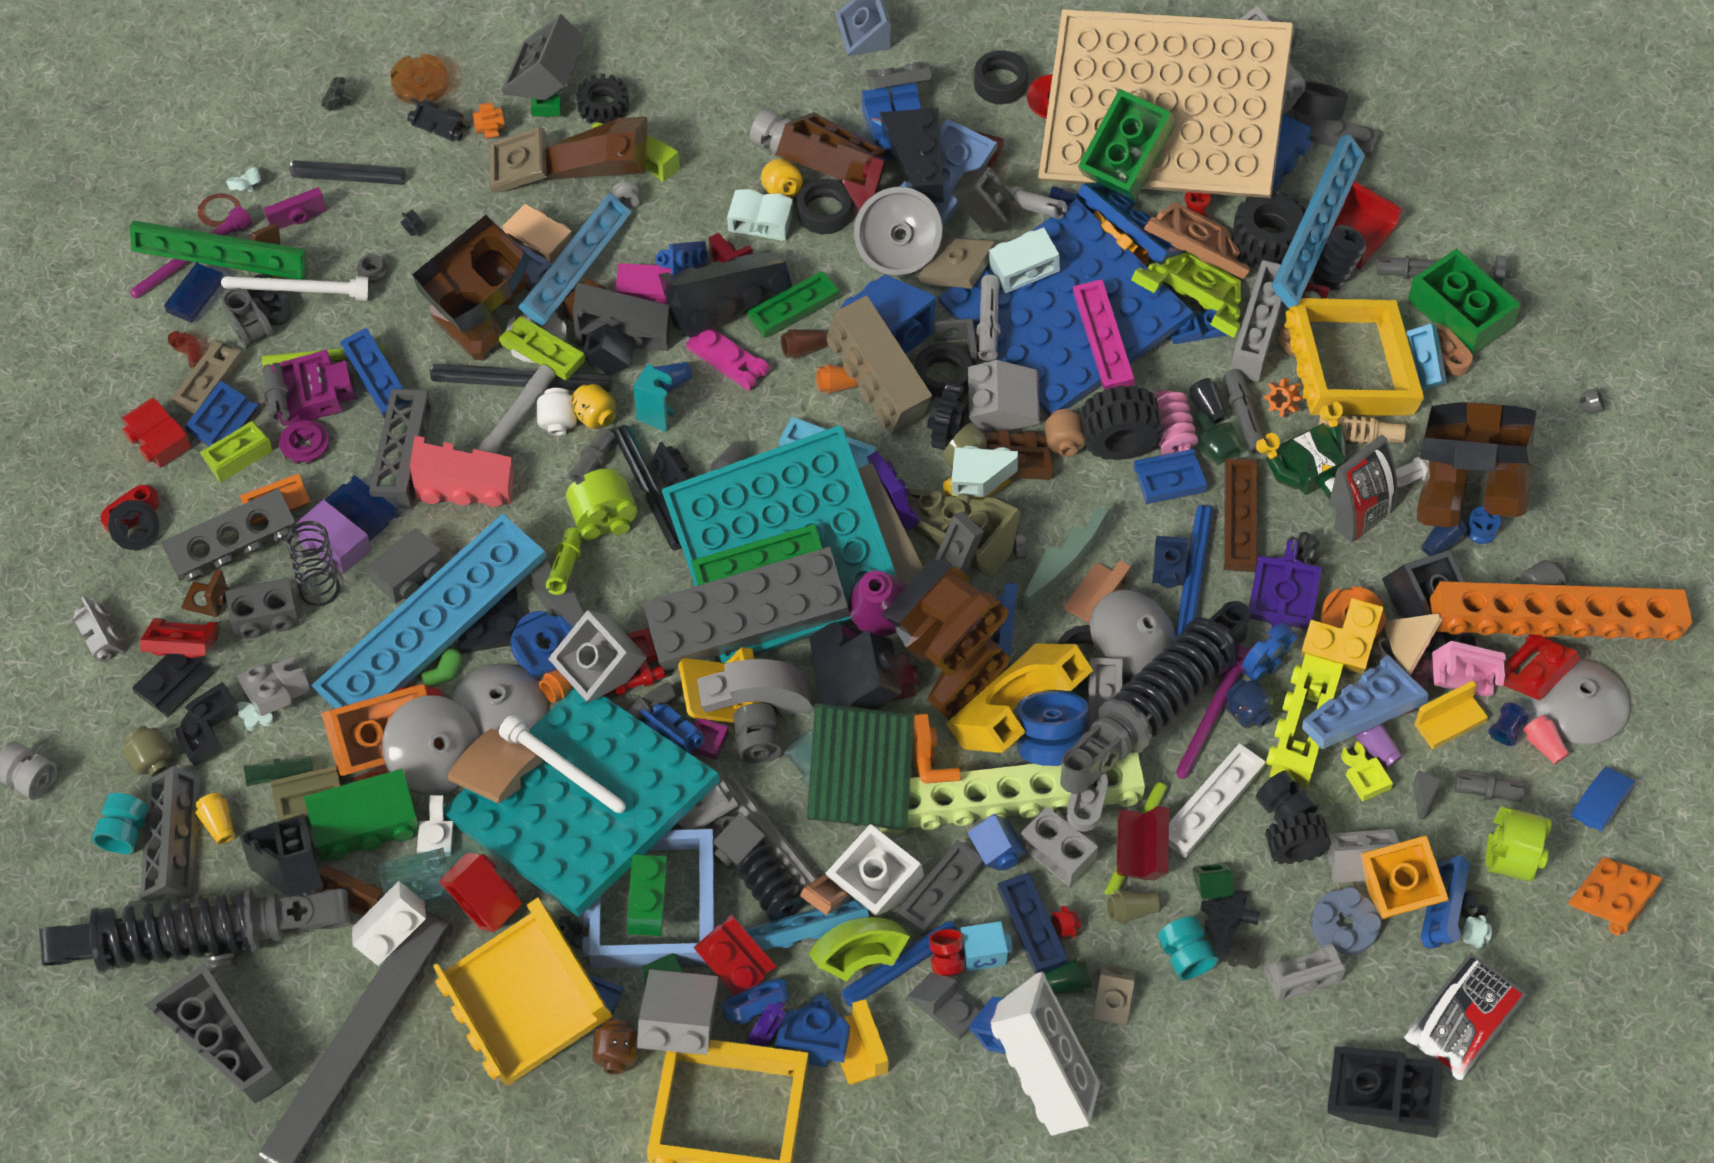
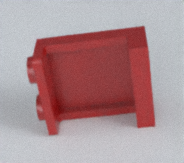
[1326,182,1402,270]

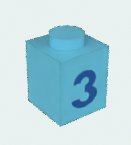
[960,921,1012,972]

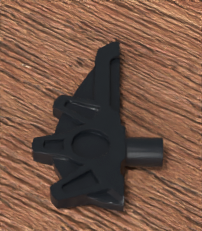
[1200,890,1260,962]

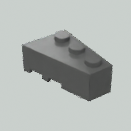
[573,283,671,351]

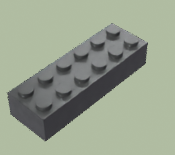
[642,547,851,671]

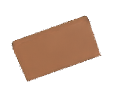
[1064,561,1131,623]

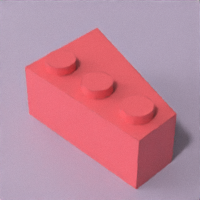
[410,436,514,507]

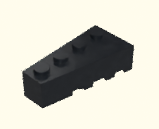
[658,250,792,338]

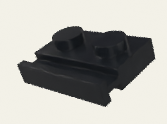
[132,653,213,718]

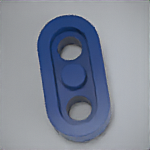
[722,979,790,1024]

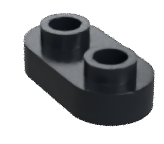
[246,274,292,326]

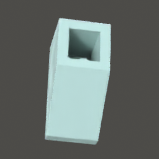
[952,446,1018,497]

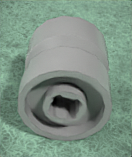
[750,108,793,159]
[0,741,57,800]

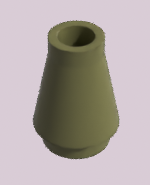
[1106,890,1159,924]

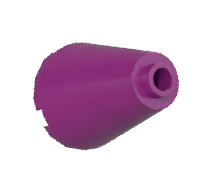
[848,571,907,637]

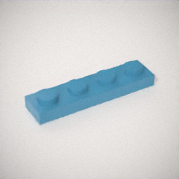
[744,898,869,951]

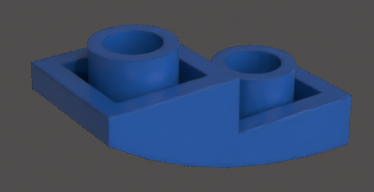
[1170,307,1228,344]
[1571,766,1635,831]

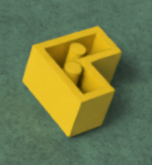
[1301,598,1383,674]

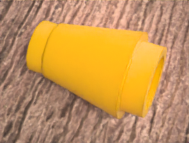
[196,793,236,845]

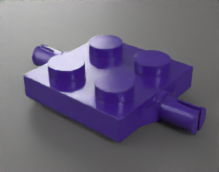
[1249,540,1322,638]

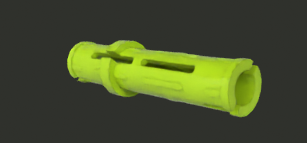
[546,527,584,595]

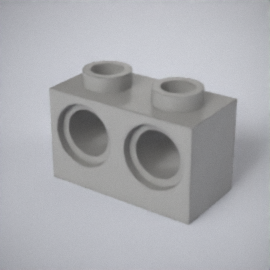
[1020,806,1098,887]

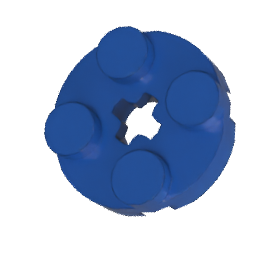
[510,611,572,677]
[1242,623,1301,682]

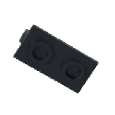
[407,98,470,142]
[651,442,696,487]

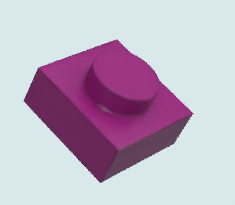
[690,718,729,760]

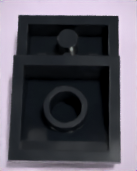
[1327,1046,1443,1138]

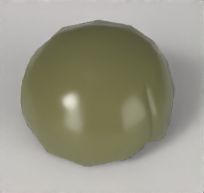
[943,423,987,468]

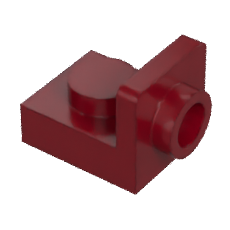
[709,232,753,263]

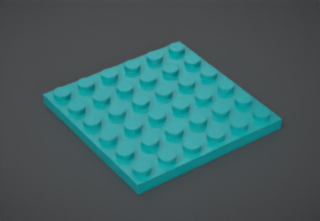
[661,425,897,663]
[443,688,721,917]

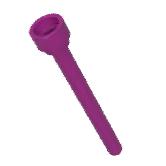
[130,205,253,299]
[1176,645,1250,779]

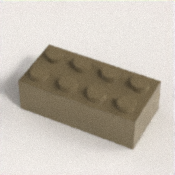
[827,295,932,435]

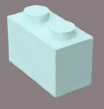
[989,227,1060,294]

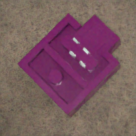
[270,349,357,426]

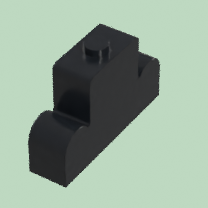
[809,622,902,751]

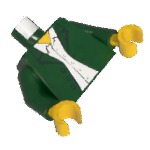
[1256,402,1347,499]

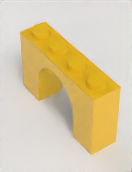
[946,644,1093,753]

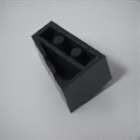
[880,108,944,203]

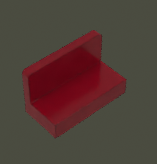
[1117,806,1169,881]

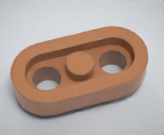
[1434,324,1473,376]

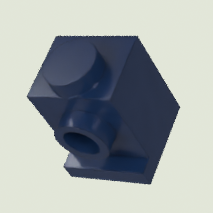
[1152,535,1188,588]

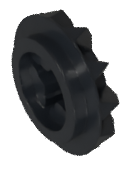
[107,500,159,551]

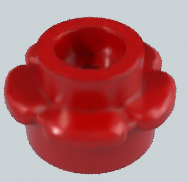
[1052,906,1081,939]

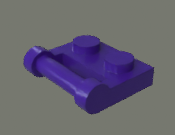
[867,451,919,529]

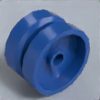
[1016,691,1089,766]

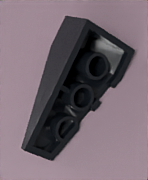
[1382,550,1477,654]

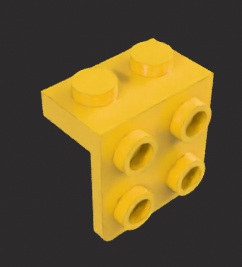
[678,647,763,723]

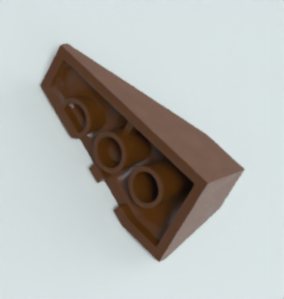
[540,116,648,180]

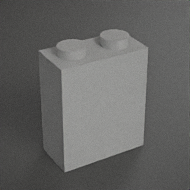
[637,969,718,1055]

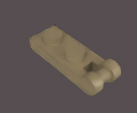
[172,340,246,414]

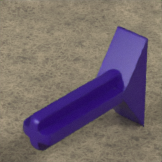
[744,1001,786,1047]

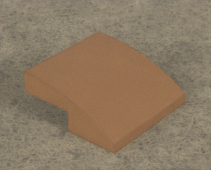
[448,728,542,804]

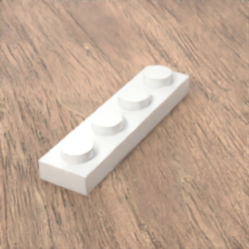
[1169,743,1266,858]

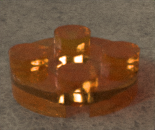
[391,54,449,104]

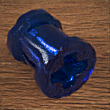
[1488,703,1529,746]

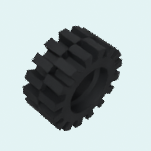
[576,74,629,124]
[1265,812,1331,865]

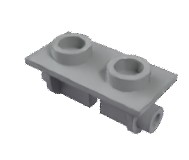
[73,596,126,662]
[674,779,739,830]

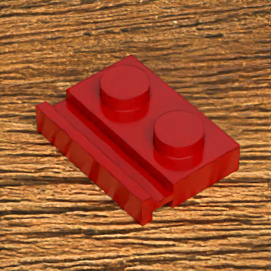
[693,915,777,995]

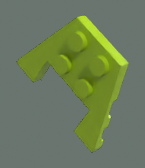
[1131,252,1241,338]

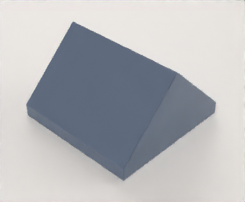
[835,0,891,56]

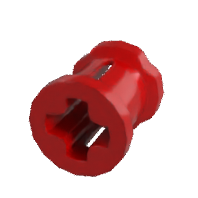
[1184,192,1211,218]

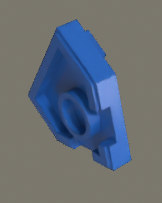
[775,992,851,1067]

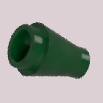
[1044,959,1092,993]

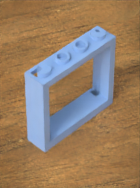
[583,829,714,969]

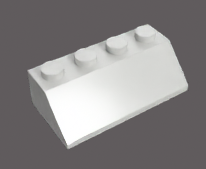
[991,972,1100,1135]

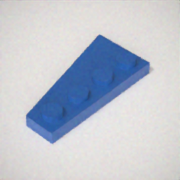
[1078,183,1182,263]

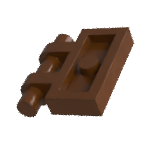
[984,429,1053,480]

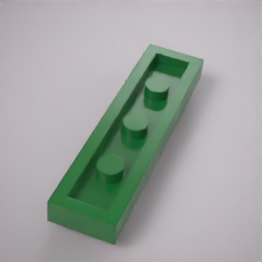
[691,524,822,586]

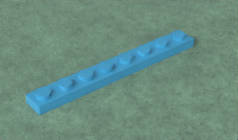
[1271,134,1365,308]

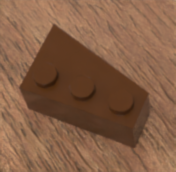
[775,112,886,183]

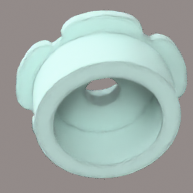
[1463,915,1492,949]

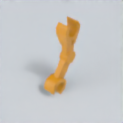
[1093,211,1138,252]

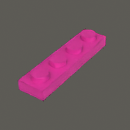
[1073,280,1134,389]

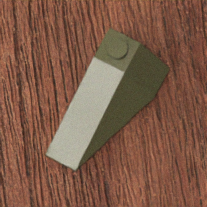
[906,488,1020,578]

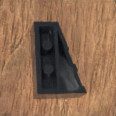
[238,814,323,897]

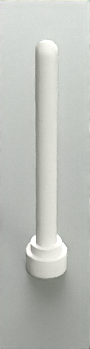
[221,276,368,301]
[499,714,626,813]

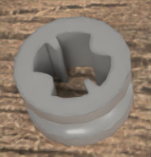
[613,182,639,208]

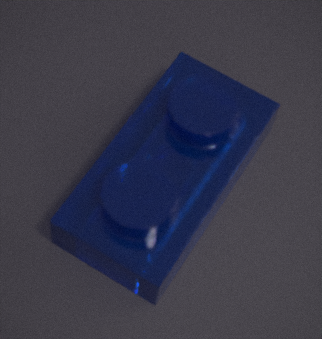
[164,262,223,323]

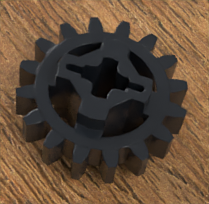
[927,382,967,450]

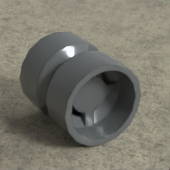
[733,703,781,764]

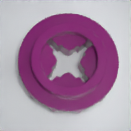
[279,420,329,465]

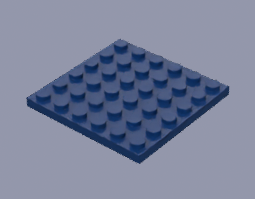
[938,199,1193,416]

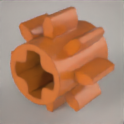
[472,102,505,139]
[1264,378,1303,417]

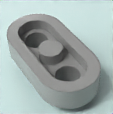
[1067,773,1108,832]

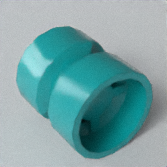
[91,792,149,855]
[1157,916,1218,981]

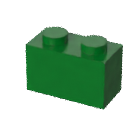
[627,855,667,936]

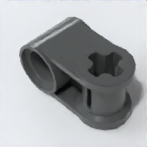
[223,288,273,348]

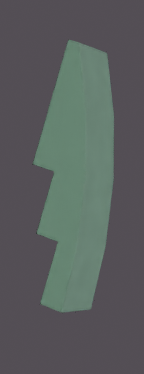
[1022,506,1108,612]

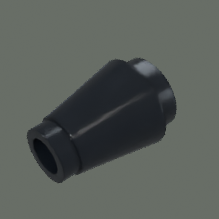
[1189,378,1228,425]

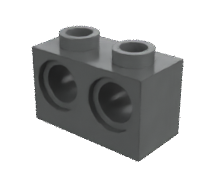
[225,577,299,639]

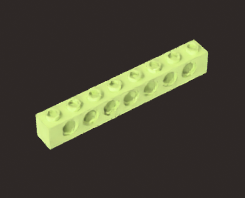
[874,752,1145,834]

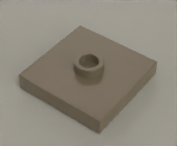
[489,126,547,193]
[918,238,996,288]

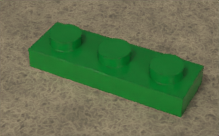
[748,271,839,338]

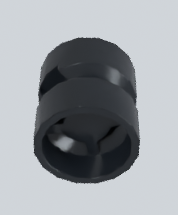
[1255,770,1319,822]

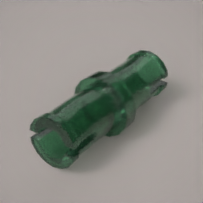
[244,756,313,787]

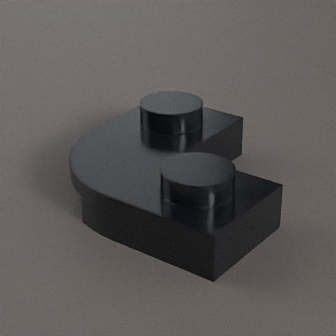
[175,682,240,767]

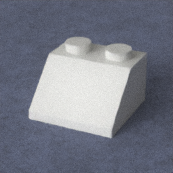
[826,824,925,916]

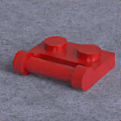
[140,618,220,658]
[1494,634,1580,701]

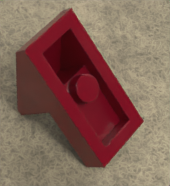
[842,156,887,211]

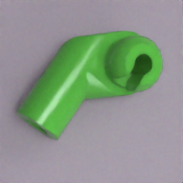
[421,648,462,687]

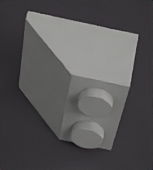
[968,360,1040,434]
[548,610,647,702]

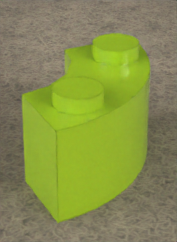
[808,917,910,982]

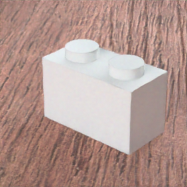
[352,881,426,966]

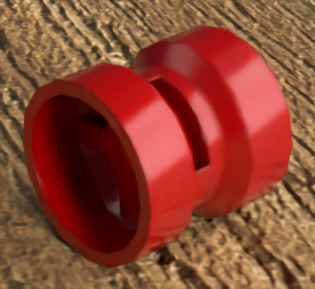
[929,929,966,976]

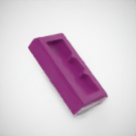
[264,187,326,229]

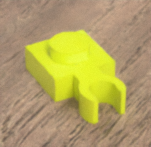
[1341,742,1393,802]

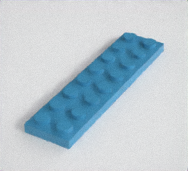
[311,513,547,709]

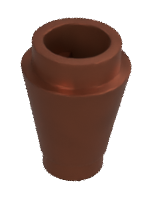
[780,329,828,359]

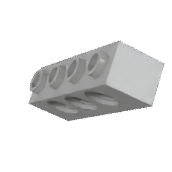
[1230,260,1283,382]

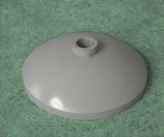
[854,187,943,276]
[1090,590,1176,679]
[1531,659,1630,745]
[450,664,547,737]
[382,695,479,795]

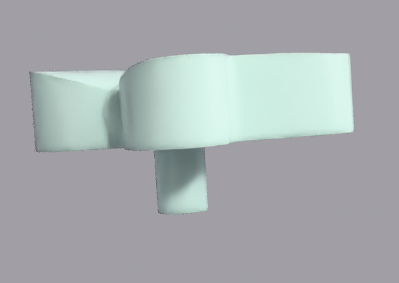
[226,167,262,192]
[237,702,274,731]

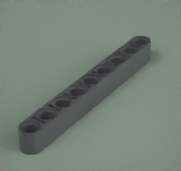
[256,910,453,1163]

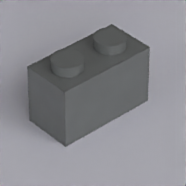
[367,528,444,604]

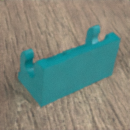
[633,363,674,432]

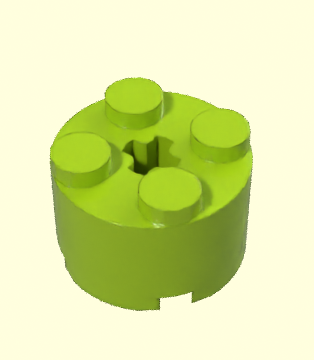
[565,469,637,540]
[1485,806,1552,882]

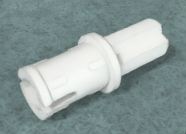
[1396,457,1429,487]

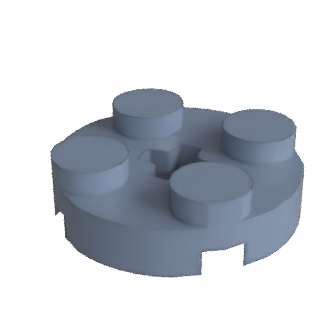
[1311,887,1381,956]

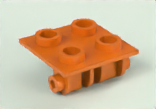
[1568,856,1663,936]

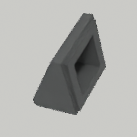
[1413,770,1441,819]

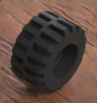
[1231,191,1306,268]
[1081,385,1163,460]

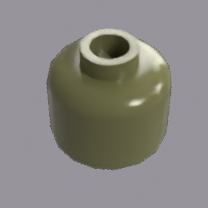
[122,726,173,777]

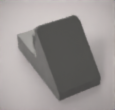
[907,973,980,1040]

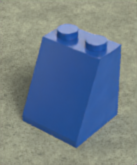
[841,274,936,354]

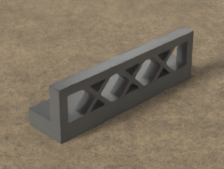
[369,389,433,509]
[140,766,200,901]

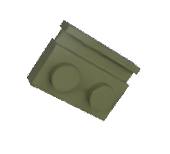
[270,765,341,822]

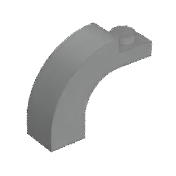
[697,659,814,717]

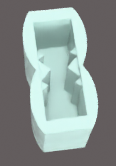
[727,189,793,241]

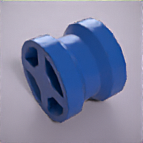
[1466,506,1501,544]

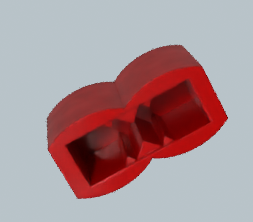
[122,397,192,468]

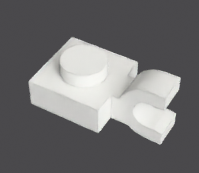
[417,795,454,856]

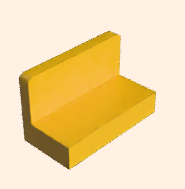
[1414,680,1488,750]
[840,999,889,1085]

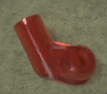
[168,331,203,368]

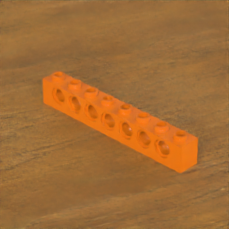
[1430,581,1693,641]

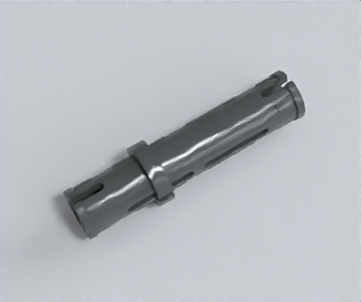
[1223,369,1265,456]

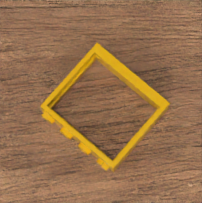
[1285,298,1424,416]
[647,1040,808,1163]

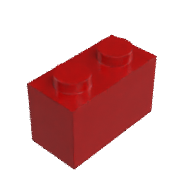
[439,853,523,932]

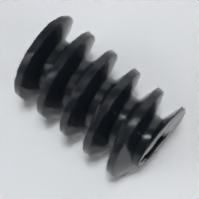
[1313,225,1366,291]
[737,845,807,921]

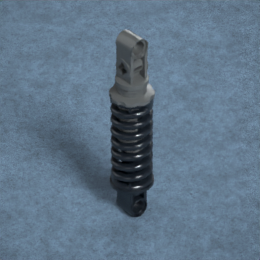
[1060,601,1250,794]
[39,887,351,973]

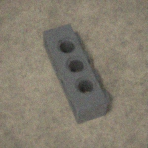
[161,488,295,582]

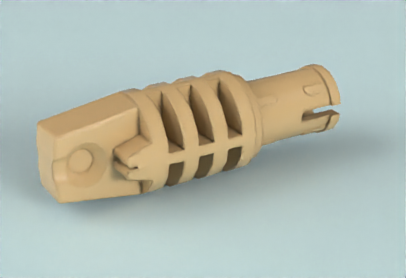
[1318,415,1406,445]

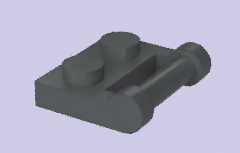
[866,61,932,89]

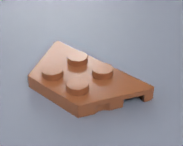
[1144,202,1250,279]

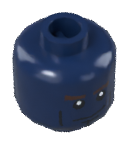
[1226,679,1274,728]

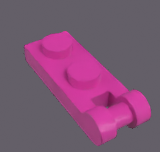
[686,328,770,391]

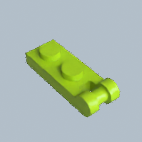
[499,317,585,381]

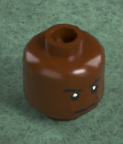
[593,1020,638,1075]

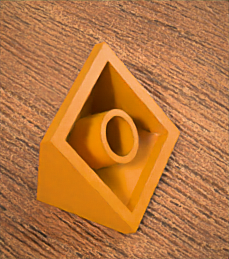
[1361,835,1449,919]

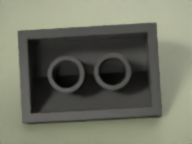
[501,14,585,100]

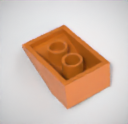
[321,684,442,776]

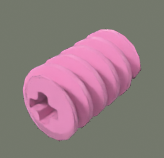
[1154,390,1198,455]

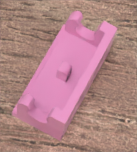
[1432,641,1506,696]

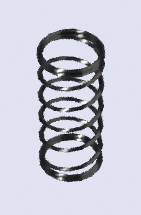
[286,521,340,606]

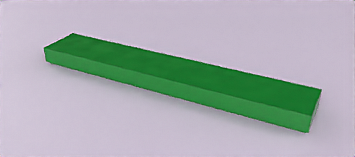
[130,220,307,280]

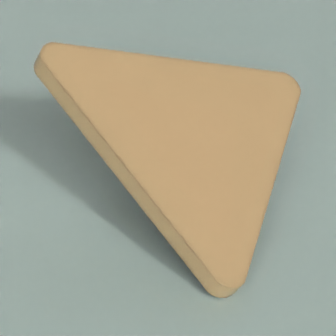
[1384,614,1442,675]

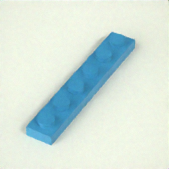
[518,192,632,327]

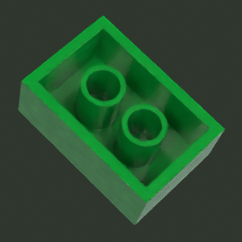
[1078,88,1177,200]
[1408,248,1521,355]

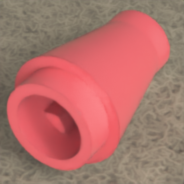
[1523,714,1570,765]

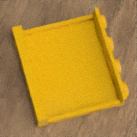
[433,898,613,1086]

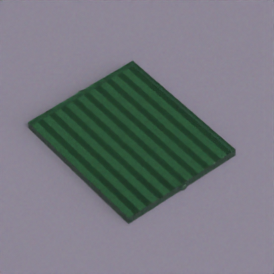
[806,704,914,830]

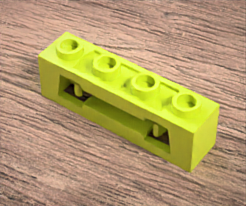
[1266,654,1343,788]

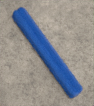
[841,921,958,1007]

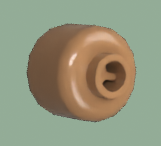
[1044,409,1086,457]

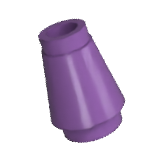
[1354,723,1402,768]

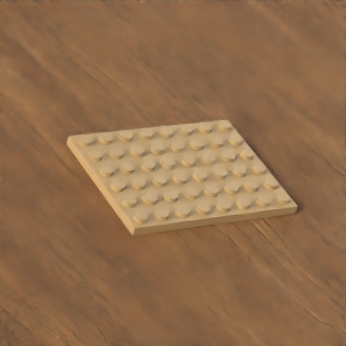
[1038,10,1294,198]

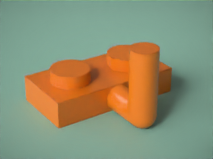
[912,714,960,784]

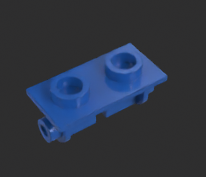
[655,241,708,274]
[640,703,704,754]

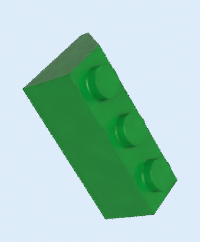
[303,768,419,861]

